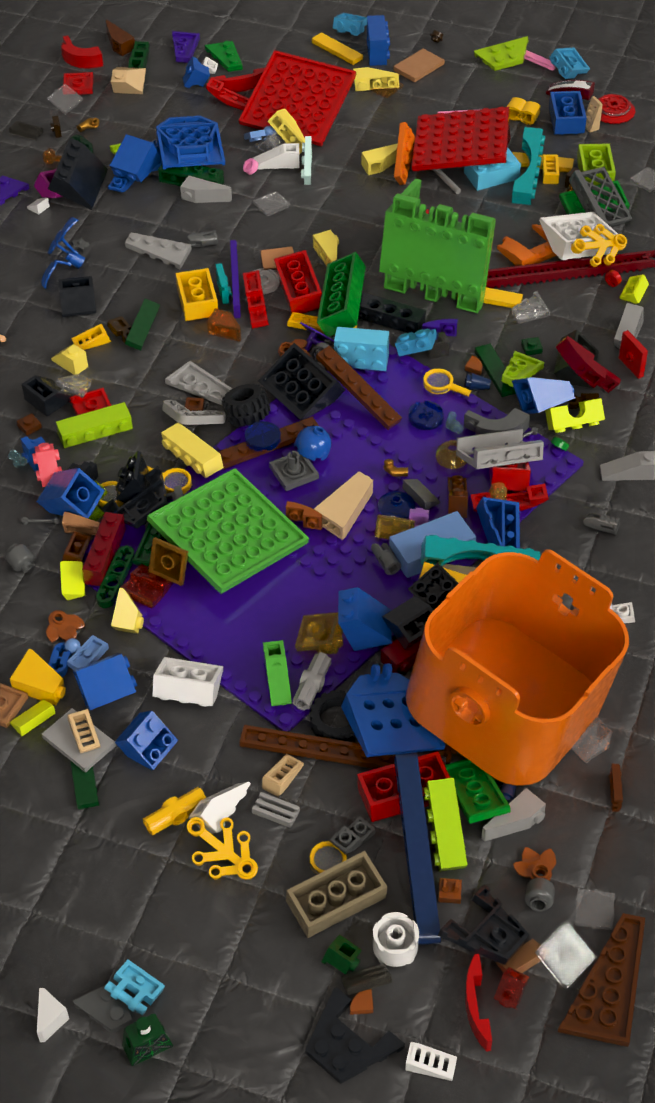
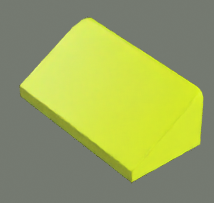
[619,274,649,304]
[60,561,86,601]
[10,700,56,736]

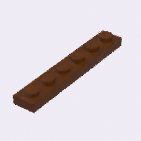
[316,345,402,430]
[218,417,319,469]

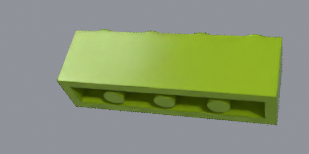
[56,402,133,448]
[423,778,468,872]

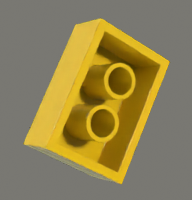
[176,268,219,321]

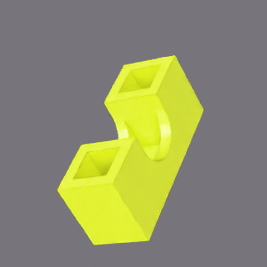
[545,398,605,433]

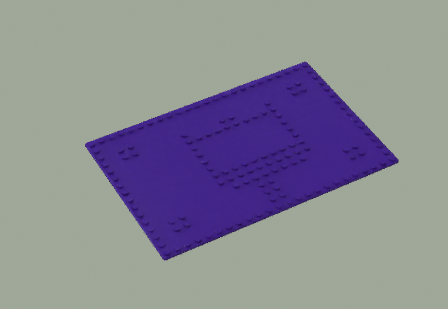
[82,344,584,732]

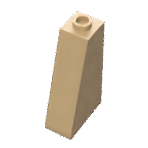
[314,471,373,540]

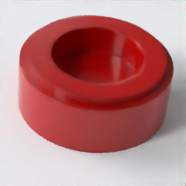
[605,270,622,287]

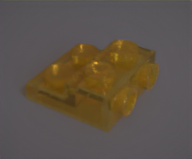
[295,612,343,654]

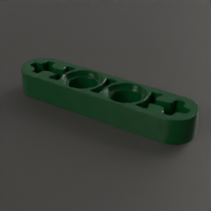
[96,546,135,608]

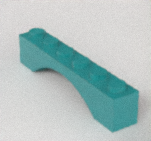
[512,127,545,205]
[421,535,540,566]

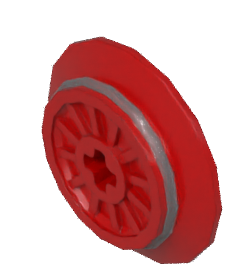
[595,94,636,124]

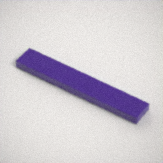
[230,240,241,318]

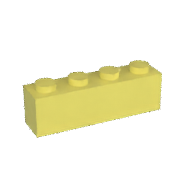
[161,423,224,478]

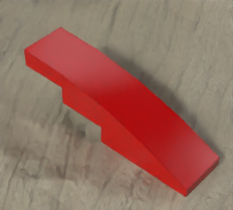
[243,270,269,329]

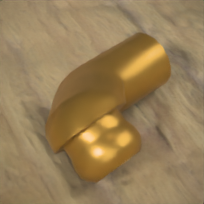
[77,118,99,132]
[383,459,408,477]

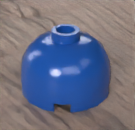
[294,426,332,461]

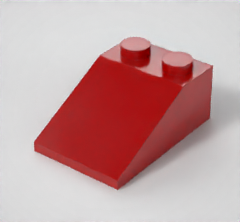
[489,462,531,493]

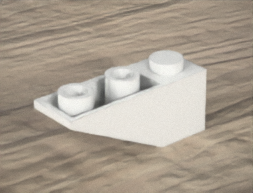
[253,143,300,169]
[189,782,251,834]

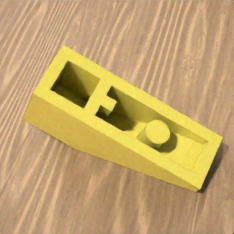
[268,108,305,155]
[313,230,339,266]

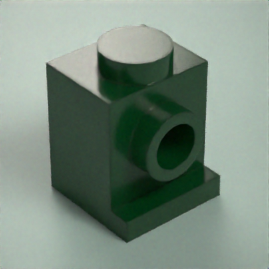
[321,934,362,975]

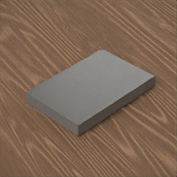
[42,708,116,773]

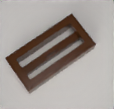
[609,763,623,812]

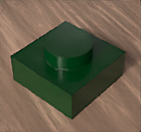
[521,337,543,356]

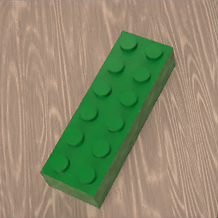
[317,252,366,337]

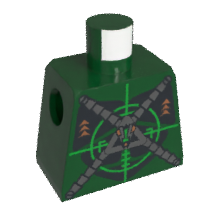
[122,1014,173,1066]

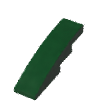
[128,41,150,68]

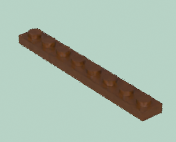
[239,725,395,769]

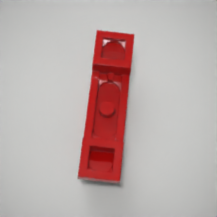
[212,68,265,93]
[206,77,249,110]
[471,484,549,512]
[465,954,492,1051]

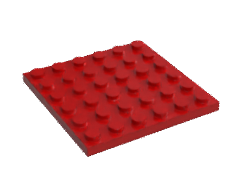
[238,50,357,147]
[412,107,510,171]

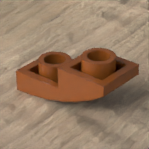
[286,501,322,530]

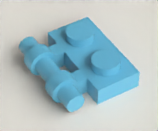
[104,960,165,1016]

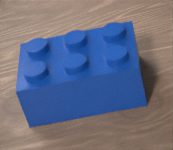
[367,15,390,66]
[549,91,587,135]

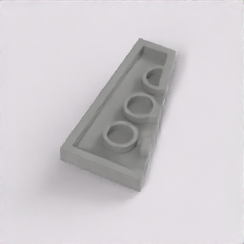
[125,232,192,270]
[165,361,232,406]

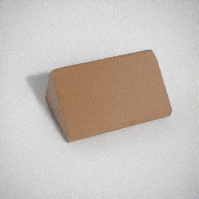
[260,246,294,270]
[496,939,548,981]

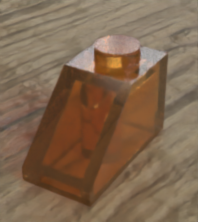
[207,308,241,342]

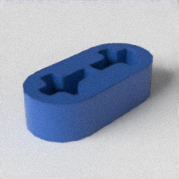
[48,642,72,677]

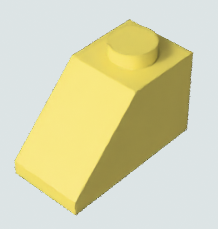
[51,344,88,376]
[111,588,144,634]

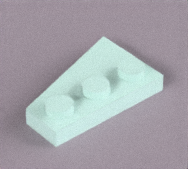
[301,136,312,185]

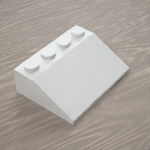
[539,212,618,260]

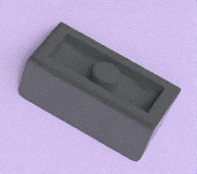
[403,479,440,510]

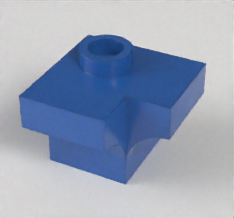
[183,57,210,88]
[21,436,46,473]

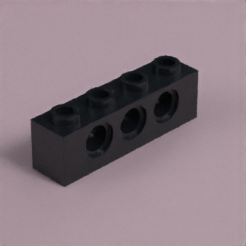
[358,292,426,333]

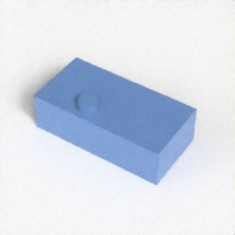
[389,511,476,578]

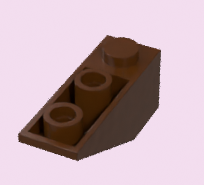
[105,20,135,56]
[448,475,468,518]

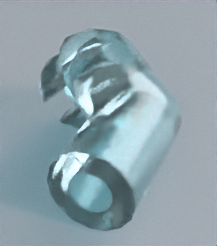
[446,411,464,434]
[8,450,28,468]

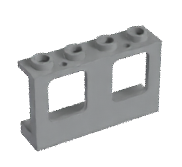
[456,429,544,469]

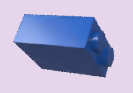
[73,653,137,710]

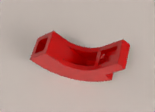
[61,36,103,69]

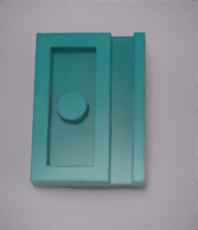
[215,263,232,304]

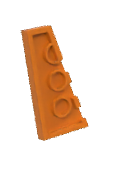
[394,122,415,185]

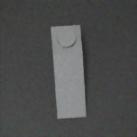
[180,176,232,203]
[600,451,655,481]
[481,788,546,841]

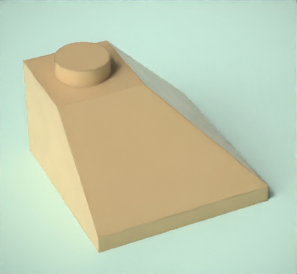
[111,67,146,94]

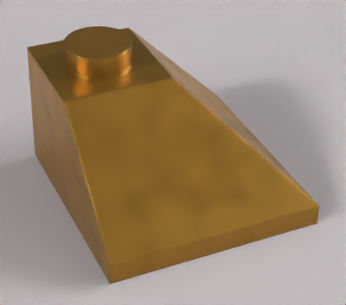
[149,537,188,586]

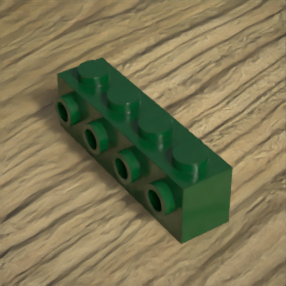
[158,164,224,186]

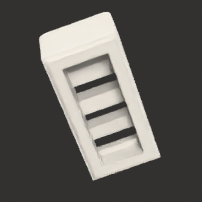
[405,1042,457,1081]

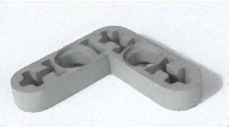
[162,400,226,425]

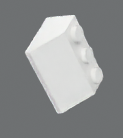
[152,657,223,707]

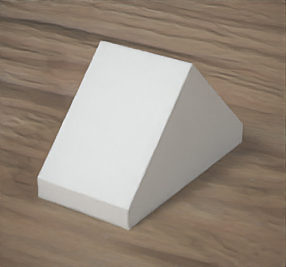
[37,988,69,1042]

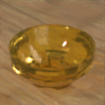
[436,440,467,469]

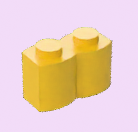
[507,97,541,125]

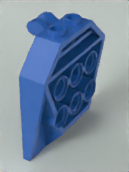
[156,116,225,169]
[341,663,446,757]

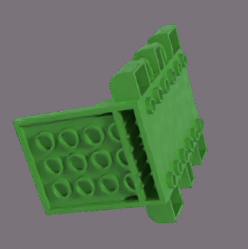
[379,178,496,314]

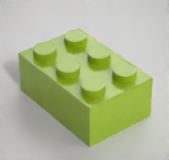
[577,144,616,185]

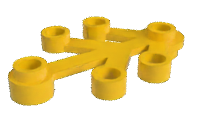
[571,224,627,267]
[187,817,258,880]

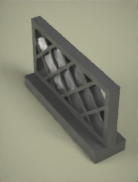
[569,167,632,226]

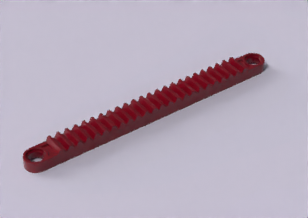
[486,250,655,289]

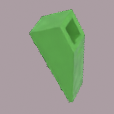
[263,640,292,706]

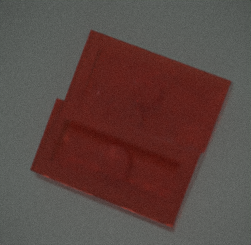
[120,564,173,608]

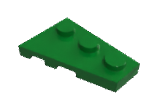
[205,41,243,72]

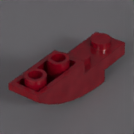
[556,336,621,393]

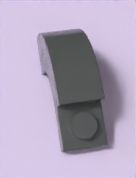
[464,408,530,435]

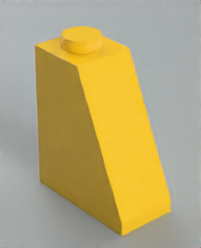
[10,649,66,705]

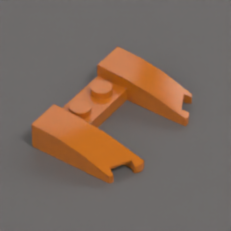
[497,224,557,266]

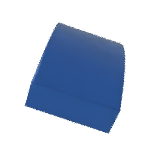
[108,176,134,193]

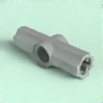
[293,652,331,711]

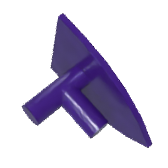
[300,322,334,351]

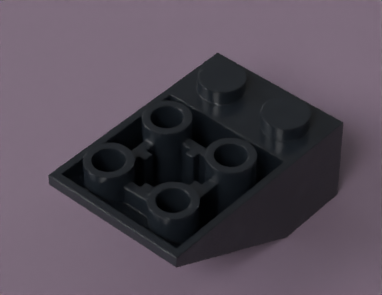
[408,563,458,610]

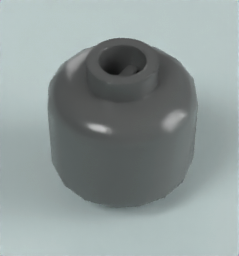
[5,543,34,572]
[525,878,555,912]

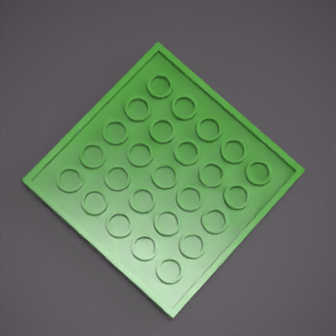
[147,468,309,594]

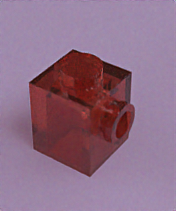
[494,967,530,1009]

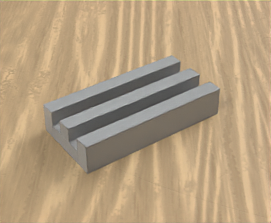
[252,792,300,828]

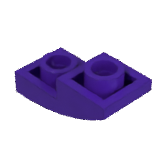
[422,319,458,340]

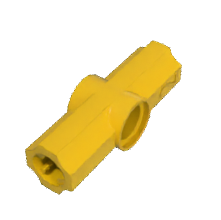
[143,787,206,835]

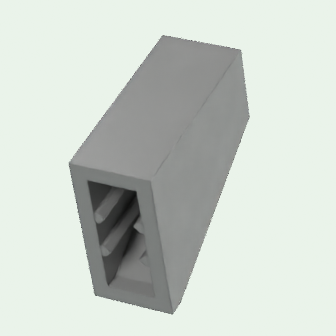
[614,303,644,349]

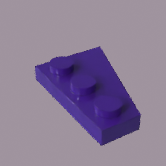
[172,31,200,63]
[0,175,30,205]

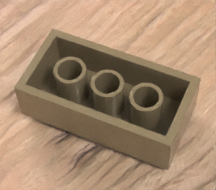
[286,851,388,938]

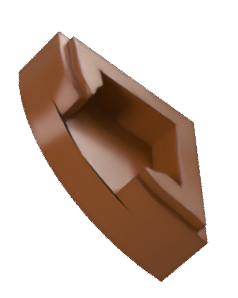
[465,355,482,376]
[350,988,373,1015]

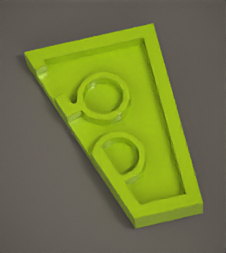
[501,351,544,387]

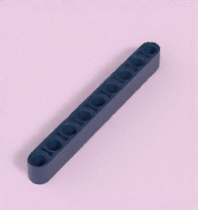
[394,753,441,945]

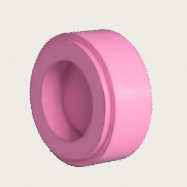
[243,158,258,175]

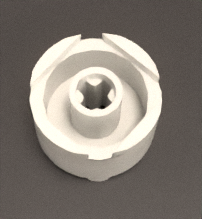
[373,912,419,967]

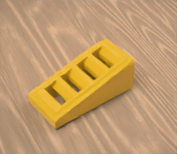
[542,155,559,184]
[71,323,111,350]

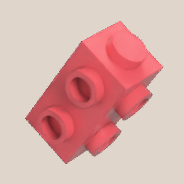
[32,443,62,487]

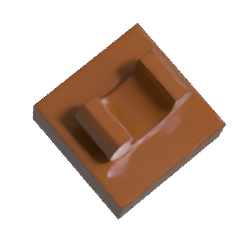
[438,878,462,904]

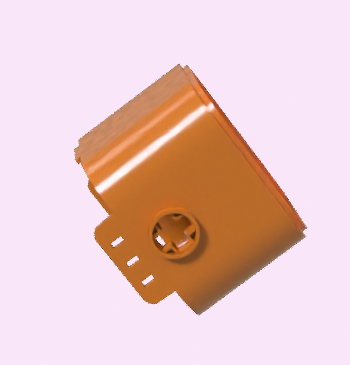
[406,549,629,786]

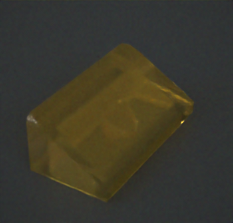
[375,514,415,539]

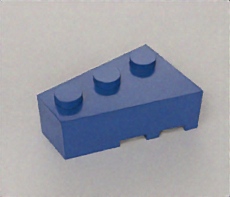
[476,497,520,549]

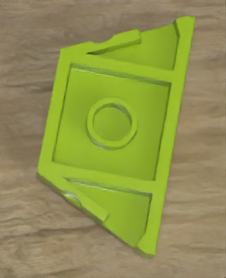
[474,36,529,71]

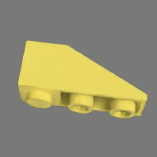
[353,67,399,91]
[361,143,398,175]

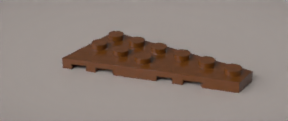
[558,913,645,1047]

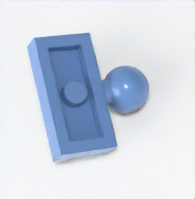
[244,126,275,142]
[65,635,109,670]

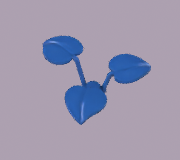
[41,217,85,289]

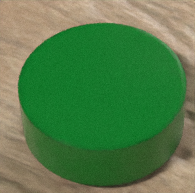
[551,436,570,451]

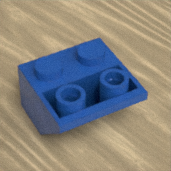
[115,711,178,770]

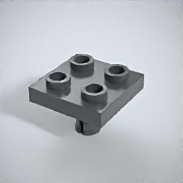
[269,451,319,491]

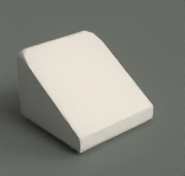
[201,57,218,74]
[27,198,50,215]

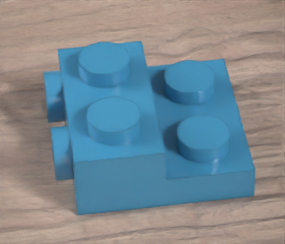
[333,12,367,36]
[549,47,590,79]
[395,329,437,356]

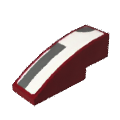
[546,80,595,100]

